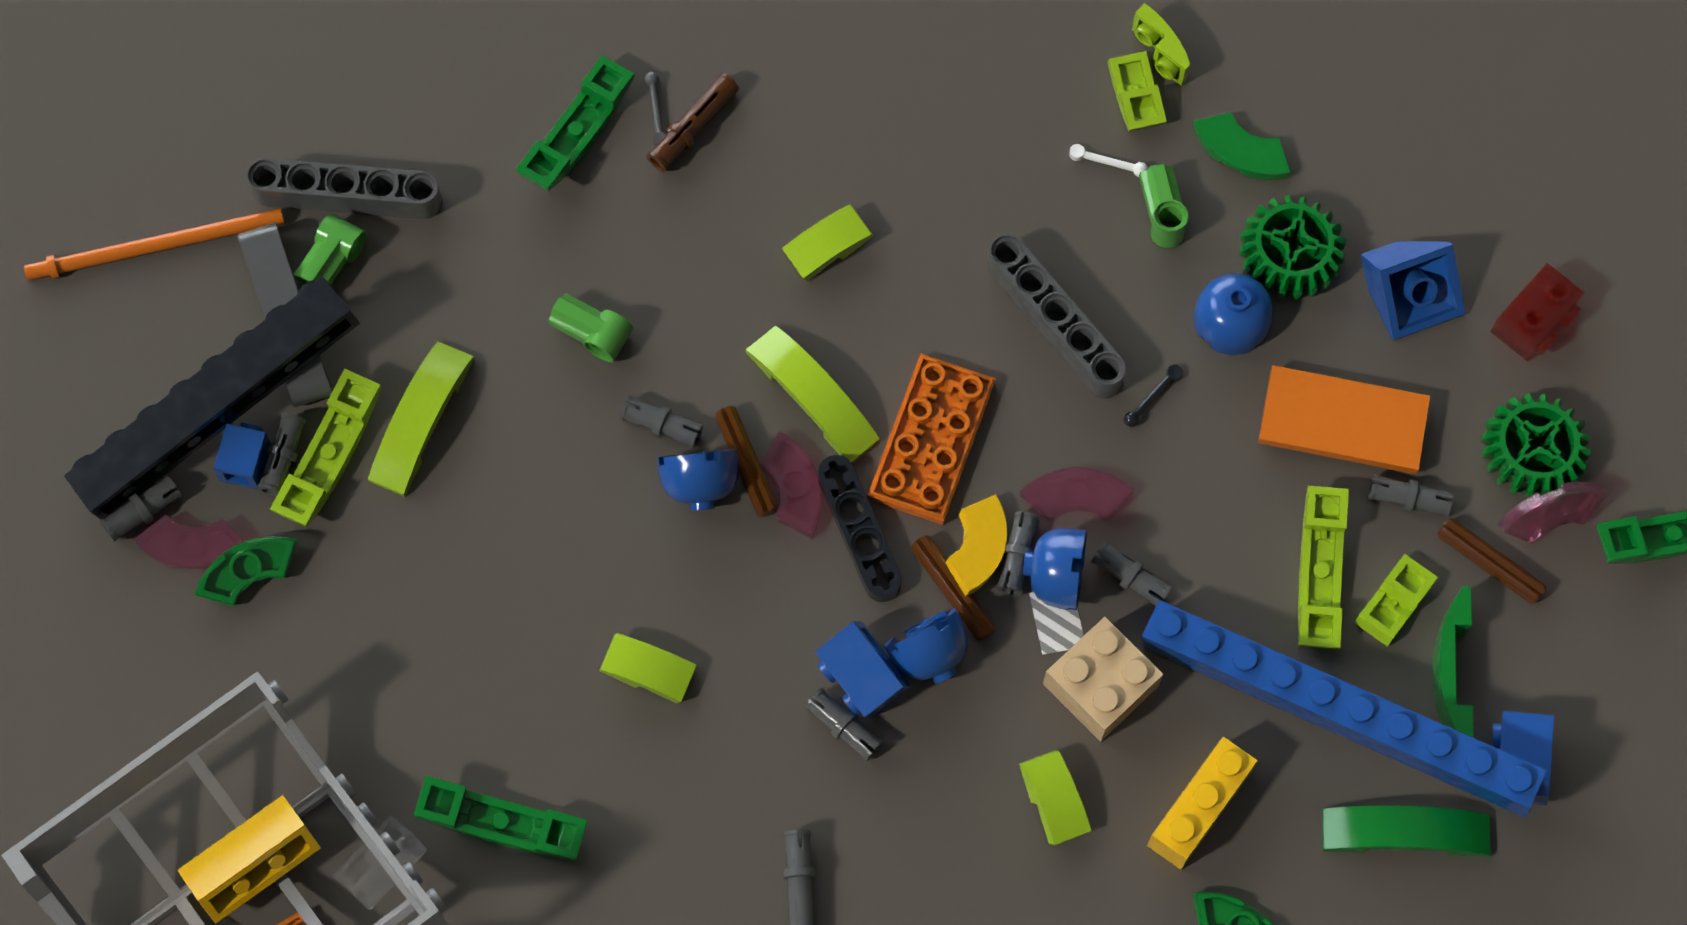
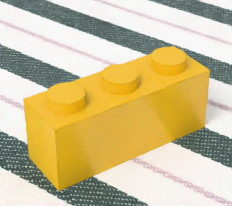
[1147,736,1258,870]
[177,795,321,924]

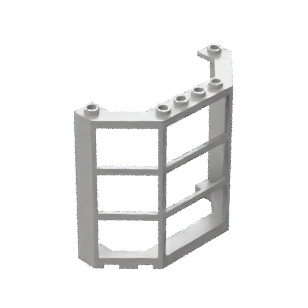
[1,671,448,925]

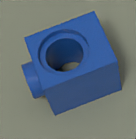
[213,422,272,489]

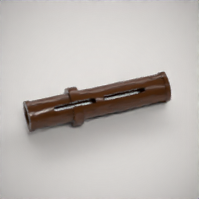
[646,73,739,172]

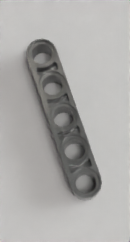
[246,158,443,219]
[238,222,332,407]
[987,234,1126,398]

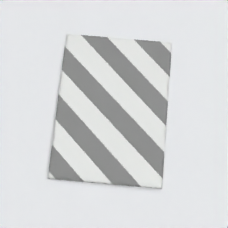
[1029,592,1084,655]

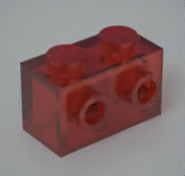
[1490,263,1585,362]

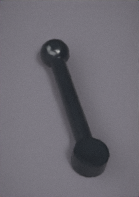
[1123,364,1183,427]

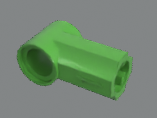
[1139,164,1188,248]
[294,213,367,285]
[548,293,634,363]

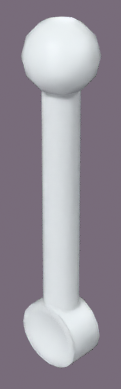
[1069,144,1148,177]

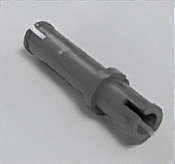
[783,830,816,925]

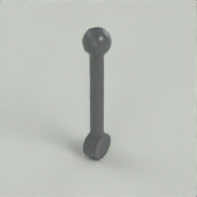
[644,72,666,147]

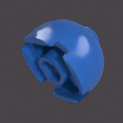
[1193,273,1274,355]
[657,449,739,511]
[1023,528,1087,610]
[884,608,968,684]

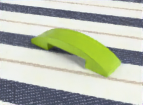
[745,325,880,464]
[368,341,474,497]
[270,369,381,527]
[1298,485,1349,650]

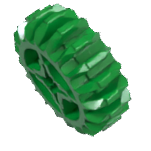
[1239,194,1346,300]
[1481,393,1591,500]

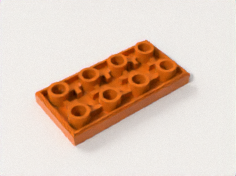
[867,353,996,525]
[1258,365,1430,474]

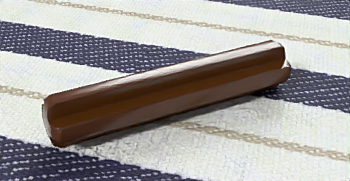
[716,406,777,518]
[1438,518,1547,604]
[911,535,995,641]

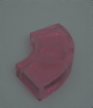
[760,431,821,539]
[1019,468,1134,522]
[1498,482,1609,544]
[133,515,243,570]

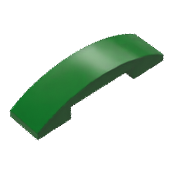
[515,55,634,192]
[1596,511,1687,564]
[1432,586,1474,738]
[414,775,587,861]
[1322,806,1491,857]

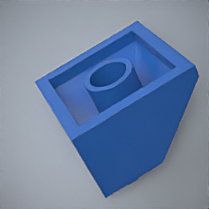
[1361,241,1466,340]

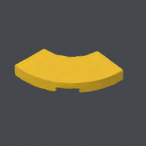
[945,494,1007,597]

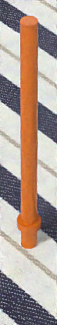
[24,208,285,281]

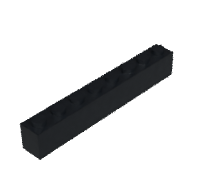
[64,276,360,519]

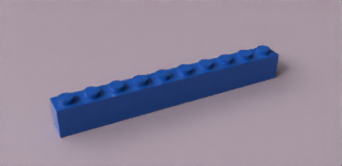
[1142,600,1547,819]

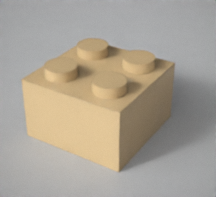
[1043,616,1163,742]

